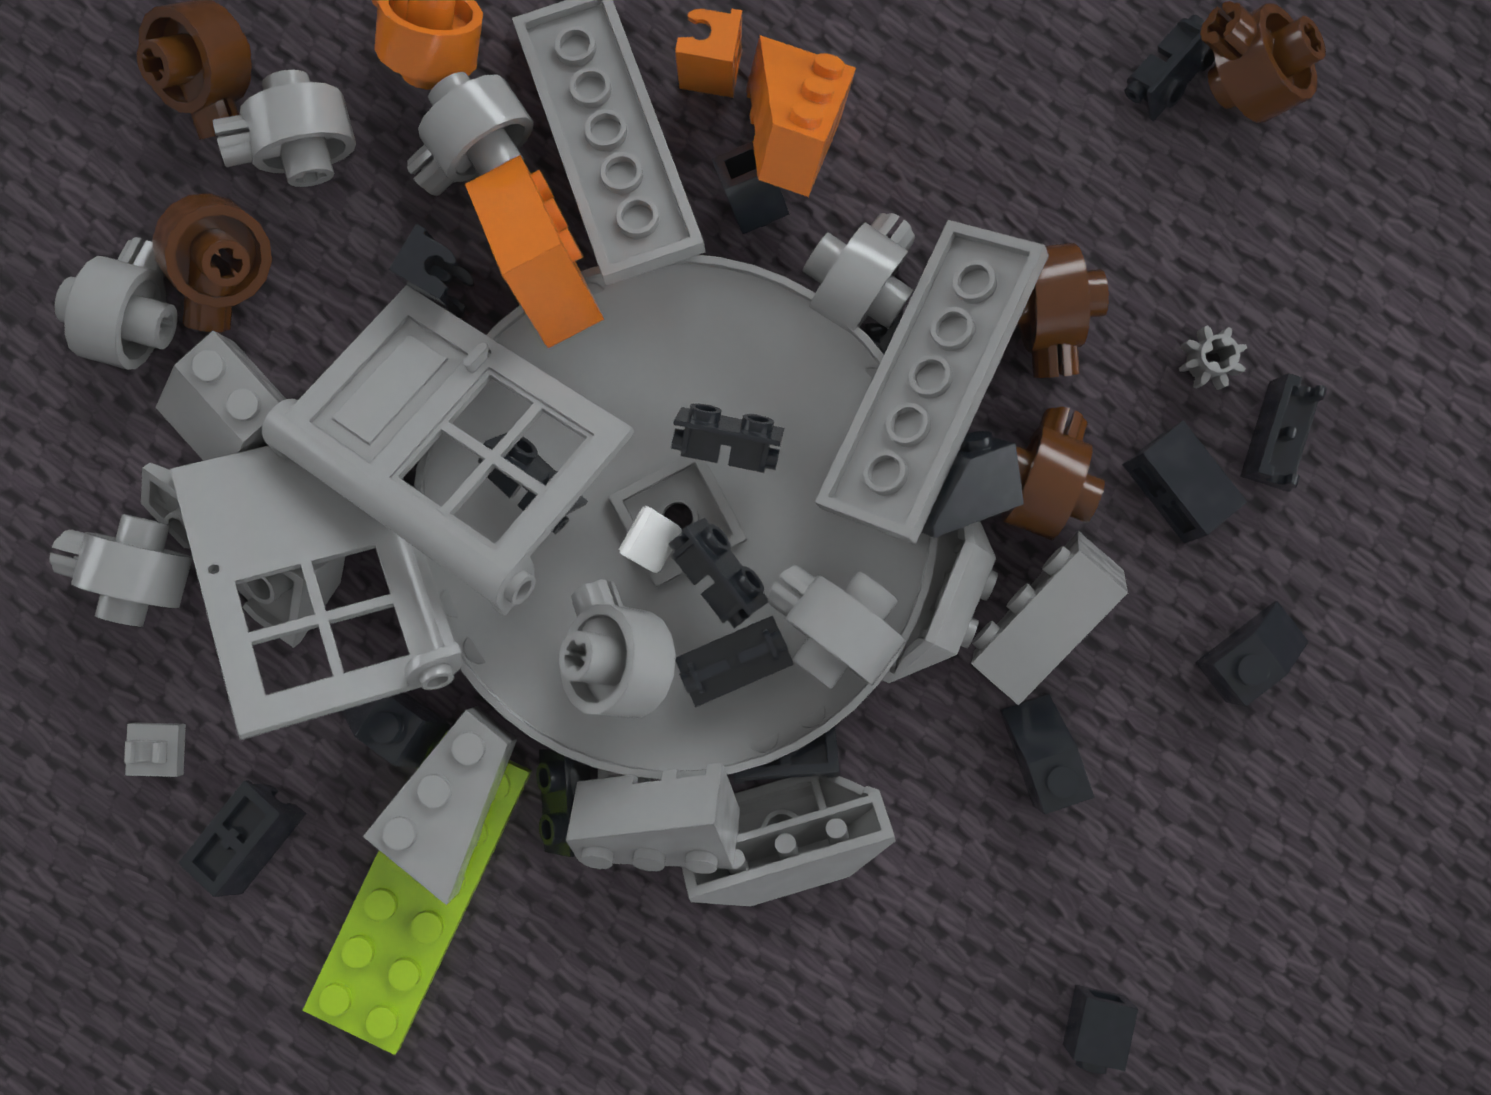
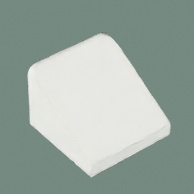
[618,506,682,573]

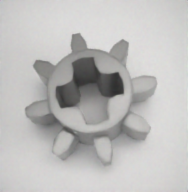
[1179,325,1247,390]

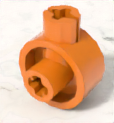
[372,0,483,90]

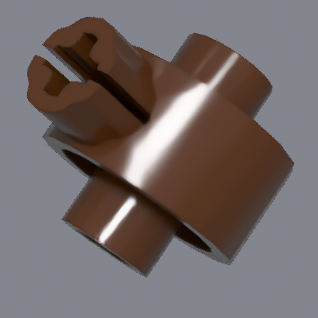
[137,0,252,140]
[1200,1,1326,123]
[152,193,272,332]
[1017,243,1109,378]
[1002,407,1105,540]

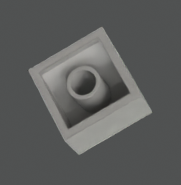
[156,331,286,461]

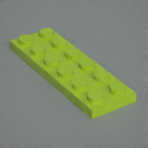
[302,731,532,1055]

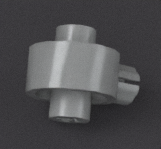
[213,70,356,187]
[407,72,533,196]
[802,213,915,334]
[55,237,177,370]
[49,514,192,626]
[768,565,906,689]
[559,580,676,718]

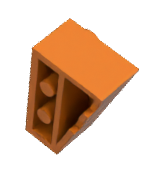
[746,35,856,197]
[465,155,604,348]

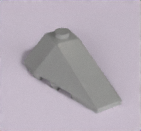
[141,463,345,648]

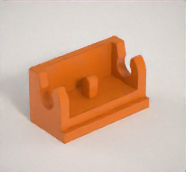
[675,9,742,98]

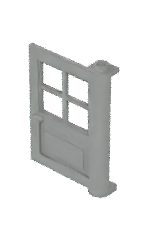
[262,285,634,617]
[170,446,462,740]

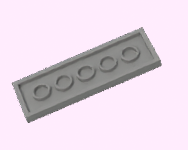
[512,0,705,286]
[815,220,1049,544]

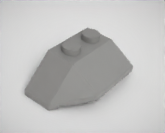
[882,521,998,683]
[682,775,896,906]

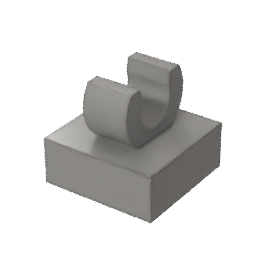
[124,722,186,777]

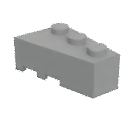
[971,531,1128,705]
[363,706,517,905]
[566,763,740,874]

